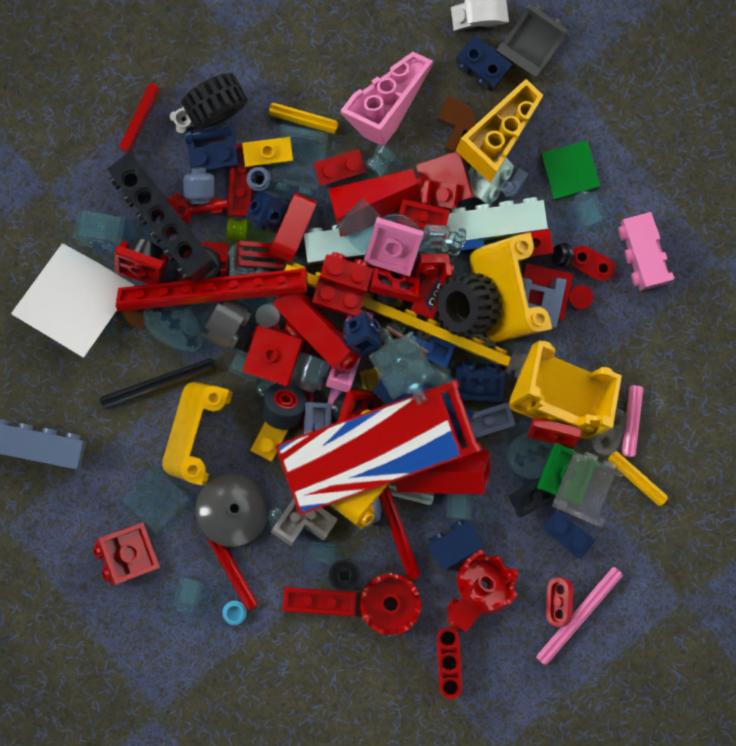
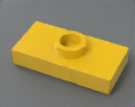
[242,137,293,168]

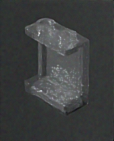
[552,451,623,528]

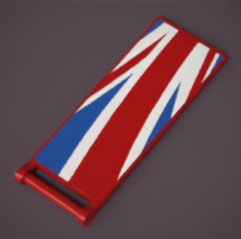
[275,380,482,515]

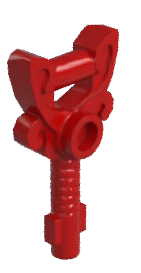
[160,193,229,225]

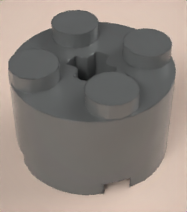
[200,300,251,350]

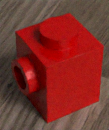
[522,229,554,260]
[446,597,482,632]

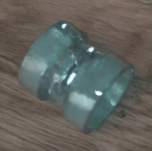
[365,144,398,176]

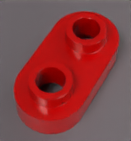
[570,246,615,281]
[546,577,573,627]

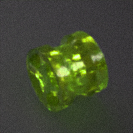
[226,217,249,242]

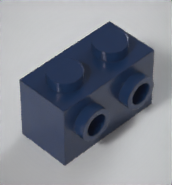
[456,35,512,91]

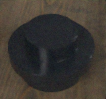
[552,243,574,267]

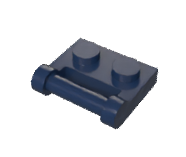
[184,122,240,172]

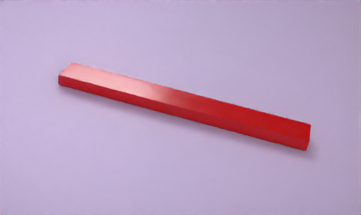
[115,268,308,311]

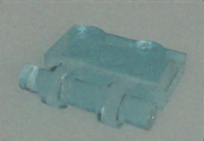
[415,225,467,262]

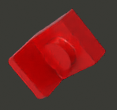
[420,180,460,209]
[414,253,454,286]

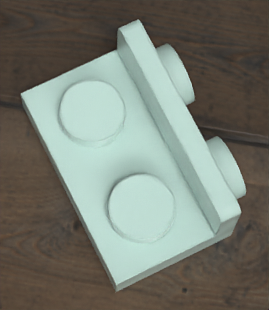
[468,157,514,206]

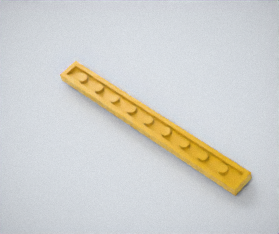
[285,263,511,367]

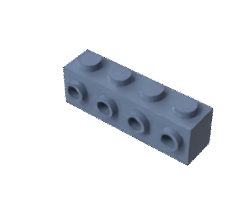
[0,419,86,470]

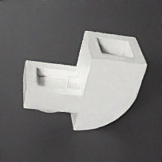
[451,0,509,31]

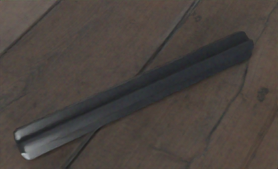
[100,358,215,409]

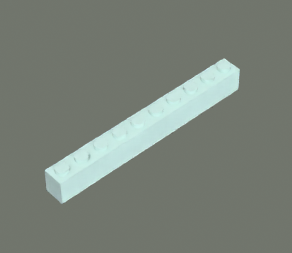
[304,197,548,265]

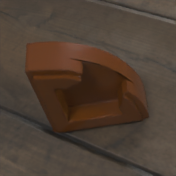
[122,309,146,329]

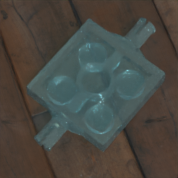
[369,328,436,404]

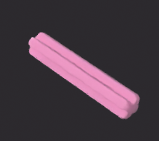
[622,385,643,457]

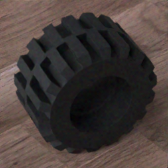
[181,73,248,129]
[436,273,502,337]

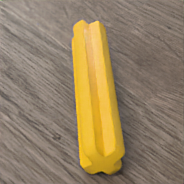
[269,103,339,134]
[608,451,668,506]

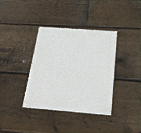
[11,243,134,358]

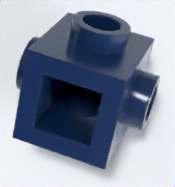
[245,191,288,231]
[344,312,381,357]

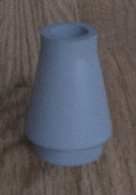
[247,167,271,191]

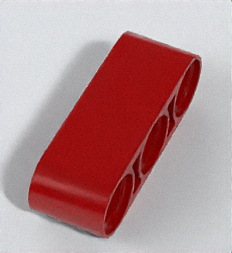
[268,192,317,263]
[436,626,462,699]

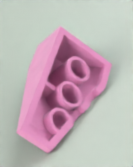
[340,52,433,147]

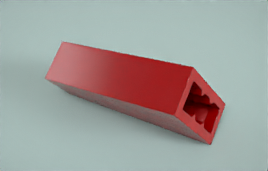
[329,169,422,237]
[272,293,361,373]
[393,450,491,494]

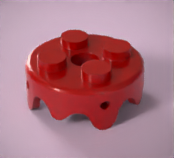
[457,550,518,614]
[360,573,421,635]

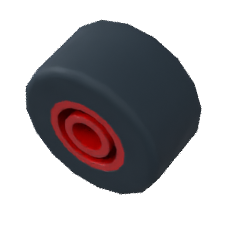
[260,383,307,430]

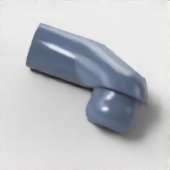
[501,168,528,197]

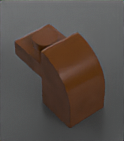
[437,96,475,153]

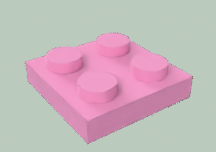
[364,217,424,276]

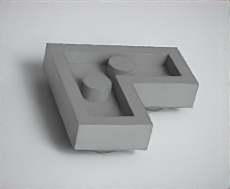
[271,498,338,546]

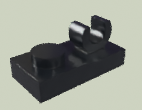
[509,477,558,518]

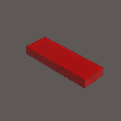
[119,83,161,153]
[227,144,255,217]
[282,587,357,617]

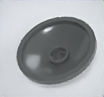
[195,474,268,547]

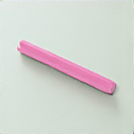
[537,567,623,665]

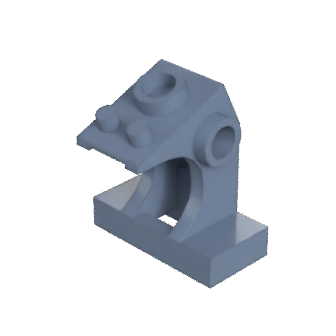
[522,278,567,328]

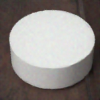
[256,304,280,328]

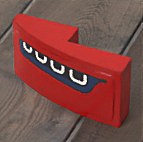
[411,274,443,320]

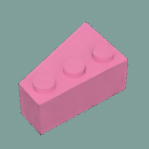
[618,212,674,291]

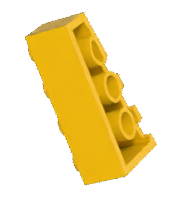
[456,79,543,183]

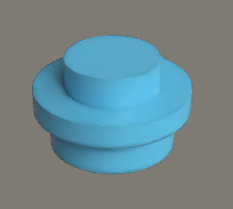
[222,601,247,625]

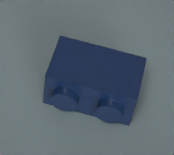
[540,509,596,559]
[427,519,484,571]

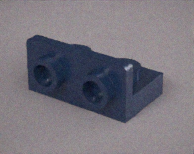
[456,361,505,402]

